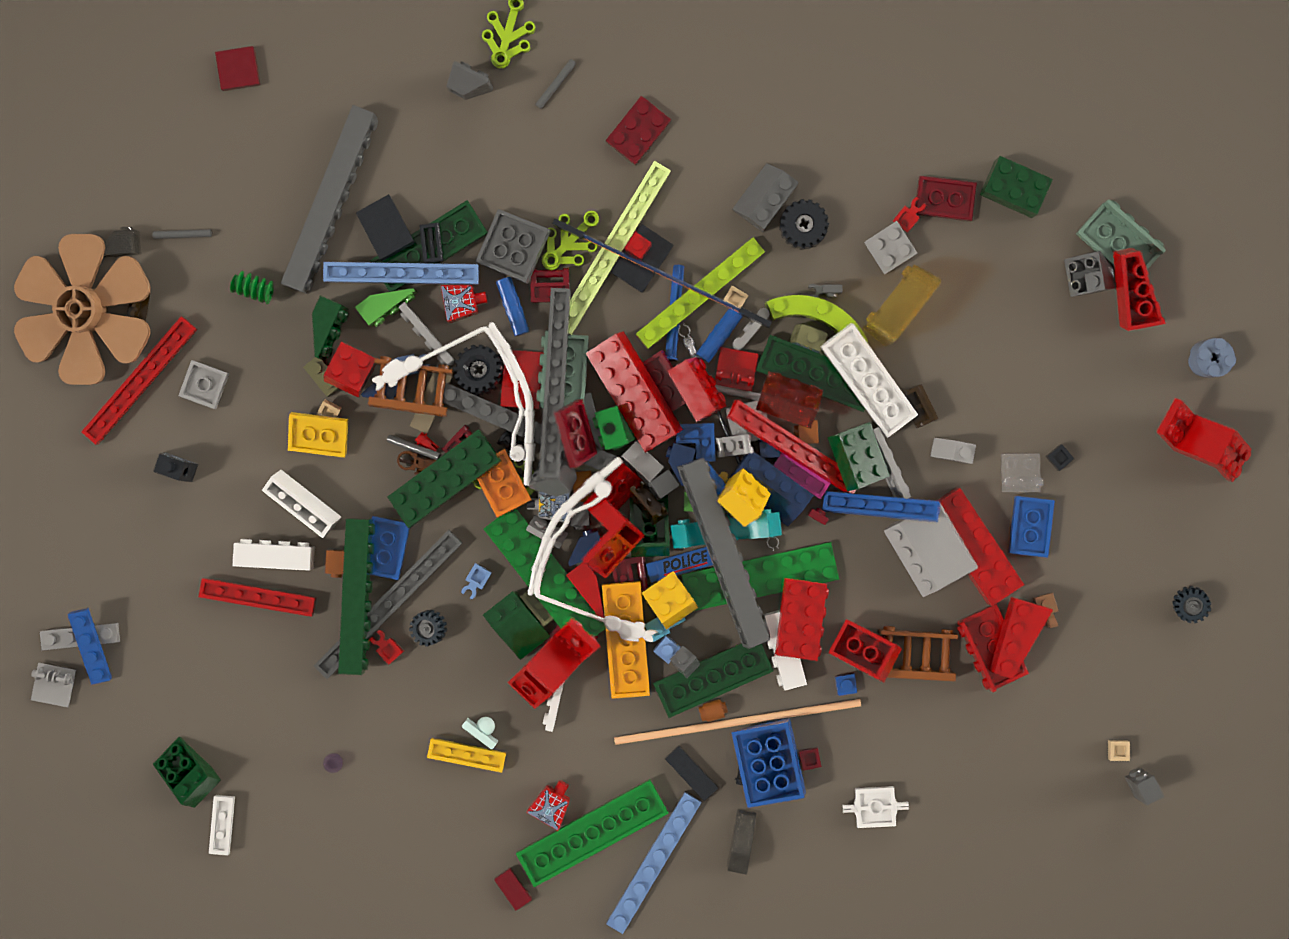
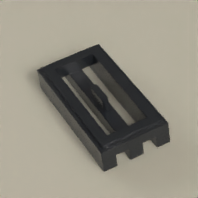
[419,223,444,264]

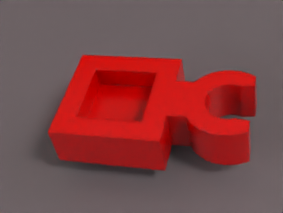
[893,197,927,233]
[369,630,404,665]

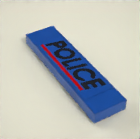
[646,547,713,582]

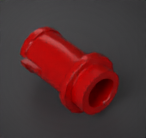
[415,432,440,451]

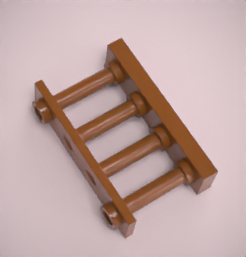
[368,356,453,417]
[878,626,958,681]

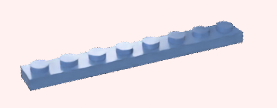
[323,262,479,285]
[606,792,701,934]

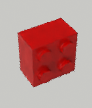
[324,342,377,398]

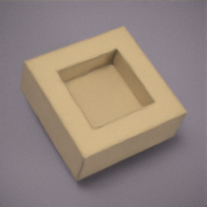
[724,286,748,308]
[316,399,342,418]
[1108,740,1130,761]

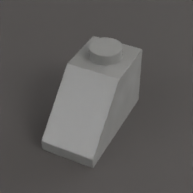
[930,438,976,464]

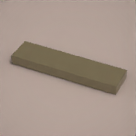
[410,361,456,434]

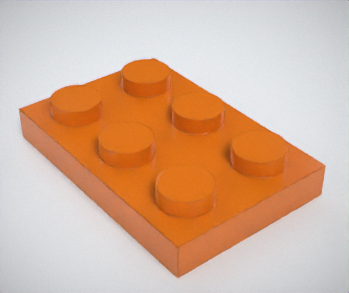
[477,449,532,518]

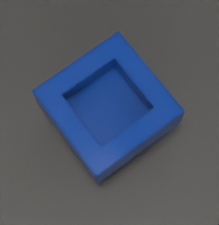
[835,673,857,696]

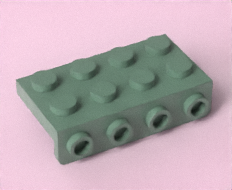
[1075,200,1166,269]
[537,330,589,408]

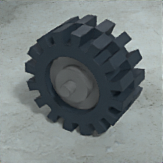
[1173,586,1211,623]
[409,610,447,647]

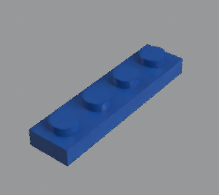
[67,608,112,685]

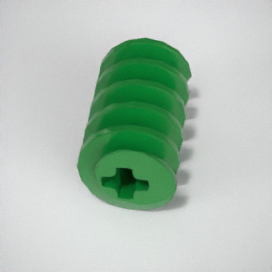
[230,271,274,305]

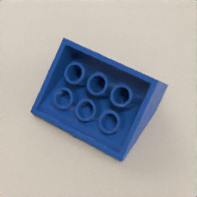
[731,718,806,808]

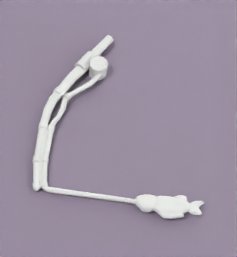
[372,322,535,486]
[528,457,657,642]

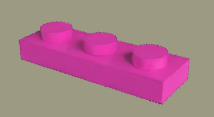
[773,452,831,499]

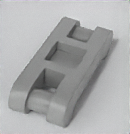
[732,308,770,350]
[715,433,754,458]

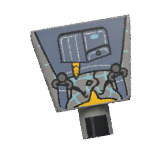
[527,491,570,522]

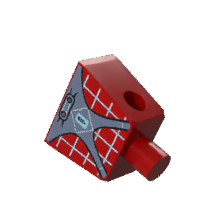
[441,285,488,323]
[526,780,570,831]

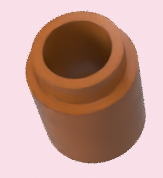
[699,699,728,722]

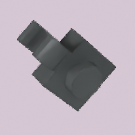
[808,284,842,298]

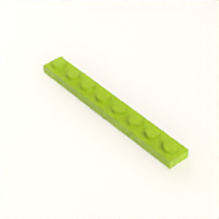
[635,237,765,349]

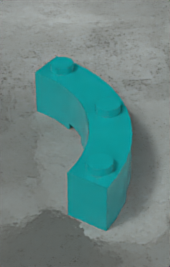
[671,509,782,548]

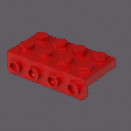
[775,578,829,661]
[957,604,1029,693]

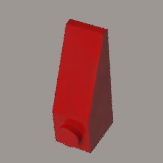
[566,561,605,618]

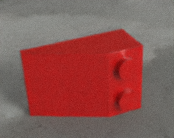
[501,350,544,410]

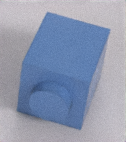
[653,635,681,664]

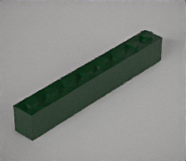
[338,518,375,675]

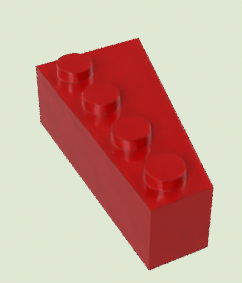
[1113,248,1166,331]
[989,597,1054,679]

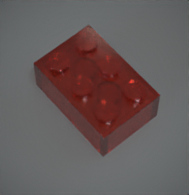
[756,371,823,429]

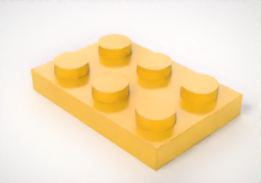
[288,412,348,458]

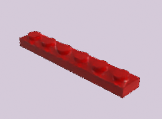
[198,578,317,617]

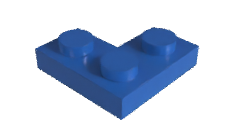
[676,423,716,462]

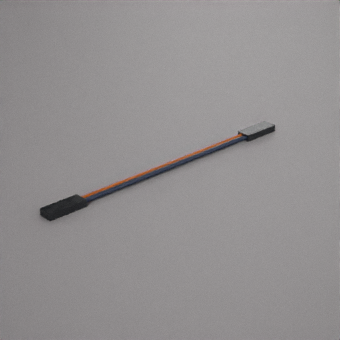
[552,218,772,328]

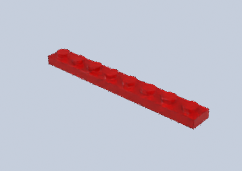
[81,316,198,445]
[727,400,856,494]

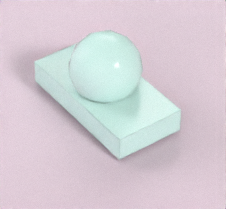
[462,717,498,749]

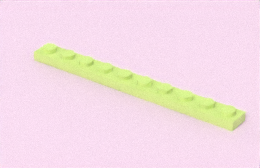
[568,161,671,335]

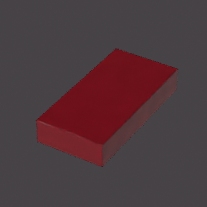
[494,868,532,911]

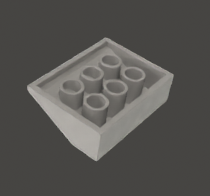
[884,500,978,597]

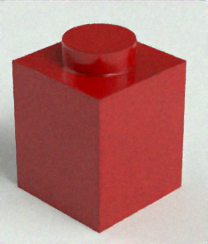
[624,231,651,261]

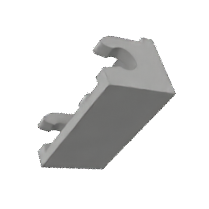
[621,441,664,484]

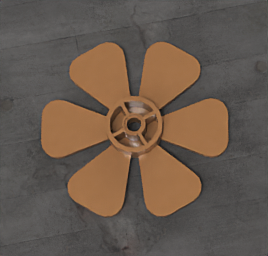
[14,234,150,385]

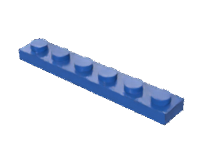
[822,491,941,522]

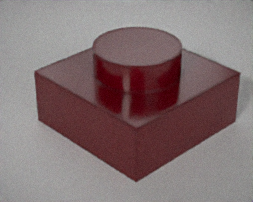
[807,508,829,525]
[799,747,822,771]

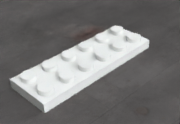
[820,323,918,438]

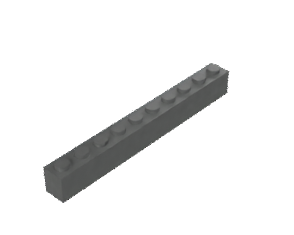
[281,105,378,294]
[677,458,770,649]

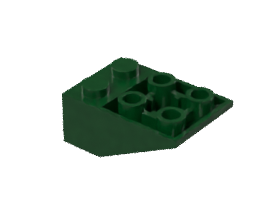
[312,295,349,361]
[153,737,221,808]

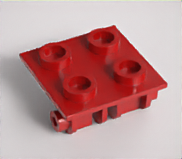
[715,347,758,392]

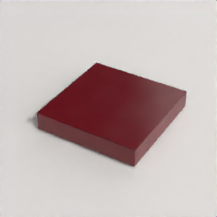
[215,46,260,91]

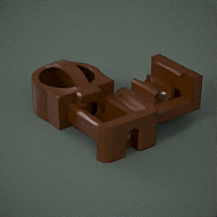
[397,451,436,475]

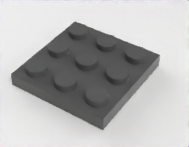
[475,209,551,284]

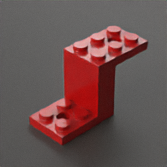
[1157,398,1251,482]
[582,463,645,579]
[507,618,600,709]

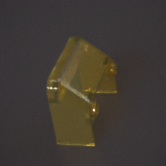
[862,264,942,347]

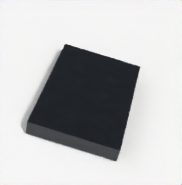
[356,194,415,261]
[610,224,674,293]

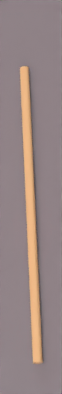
[614,699,861,745]

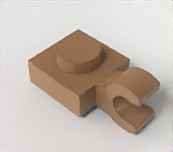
[1033,593,1058,628]

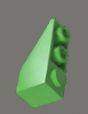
[355,288,418,327]

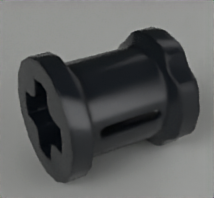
[497,430,522,454]

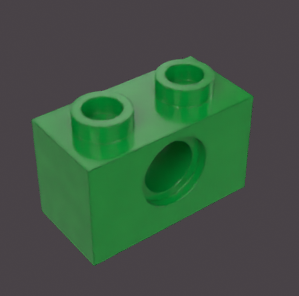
[592,406,629,450]

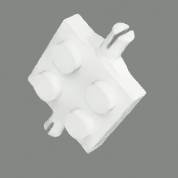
[842,786,909,828]

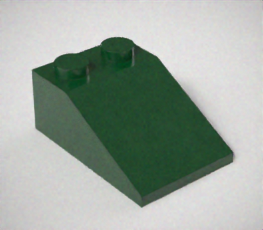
[630,494,670,557]
[483,591,551,660]

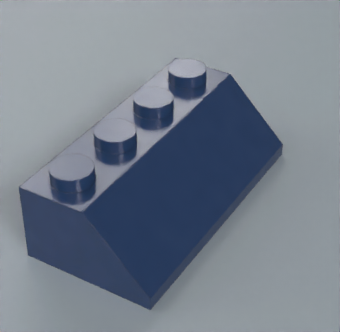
[726,452,814,527]

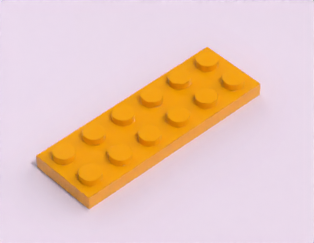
[602,581,650,699]

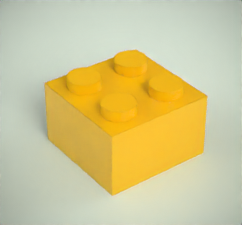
[717,468,771,527]
[642,571,698,630]

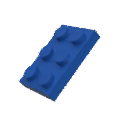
[1008,496,1055,558]
[370,516,410,580]

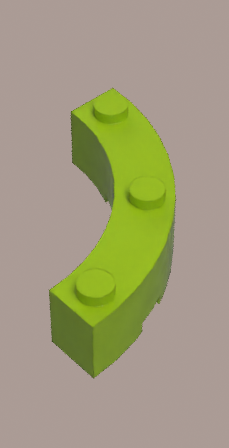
[765,295,868,342]

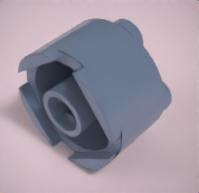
[1188,338,1236,378]

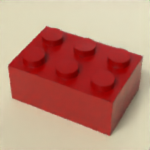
[668,357,727,422]
[828,619,902,683]

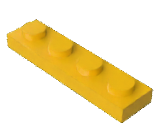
[427,738,506,773]

